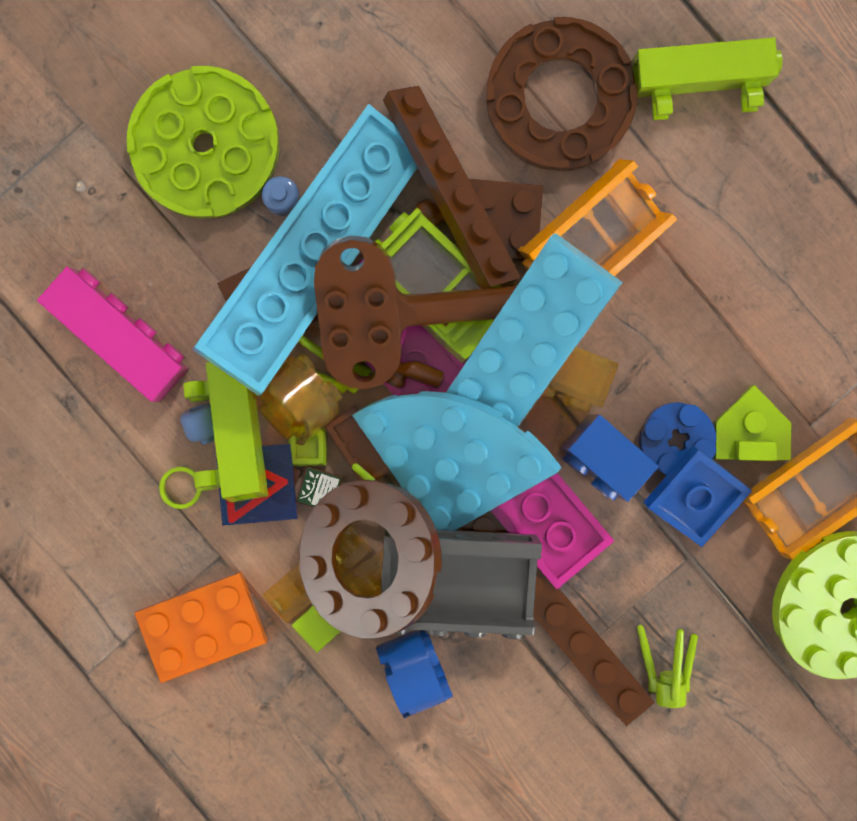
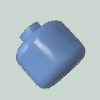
[262,176,301,216]
[180,404,215,445]

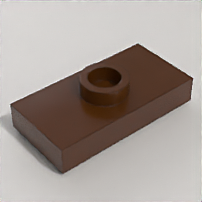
[323,405,391,480]

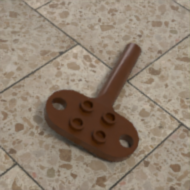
[314,235,517,390]

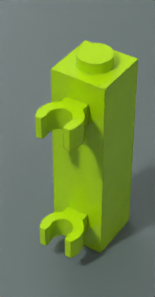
[631,37,783,121]
[183,362,268,502]

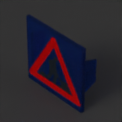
[216,444,298,526]

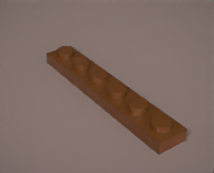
[383,86,521,289]

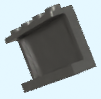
[381,529,542,639]

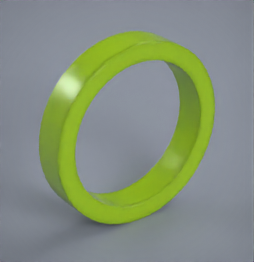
[159,467,202,509]

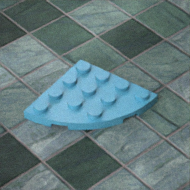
[352,391,561,531]

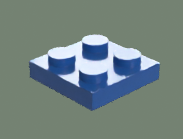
[644,445,752,547]

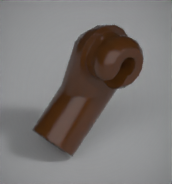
[386,360,444,389]

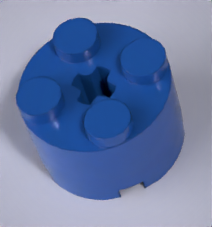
[376,630,453,719]

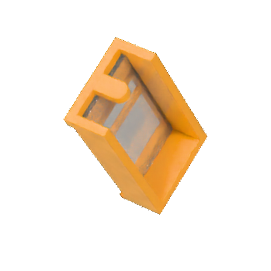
[518,159,677,276]
[743,418,857,560]

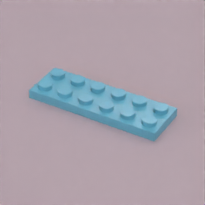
[446,233,623,427]

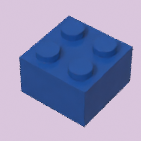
[559,414,659,502]

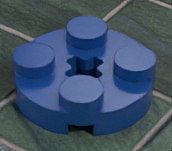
[639,402,716,475]

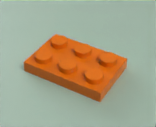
[134,571,268,683]

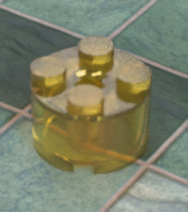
[251,353,342,446]

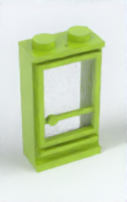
[363,208,494,363]

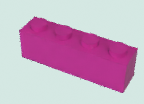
[36,266,189,402]

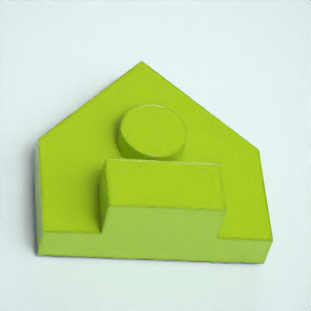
[713,385,792,461]

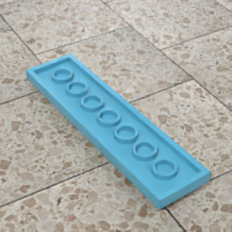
[192,104,418,396]

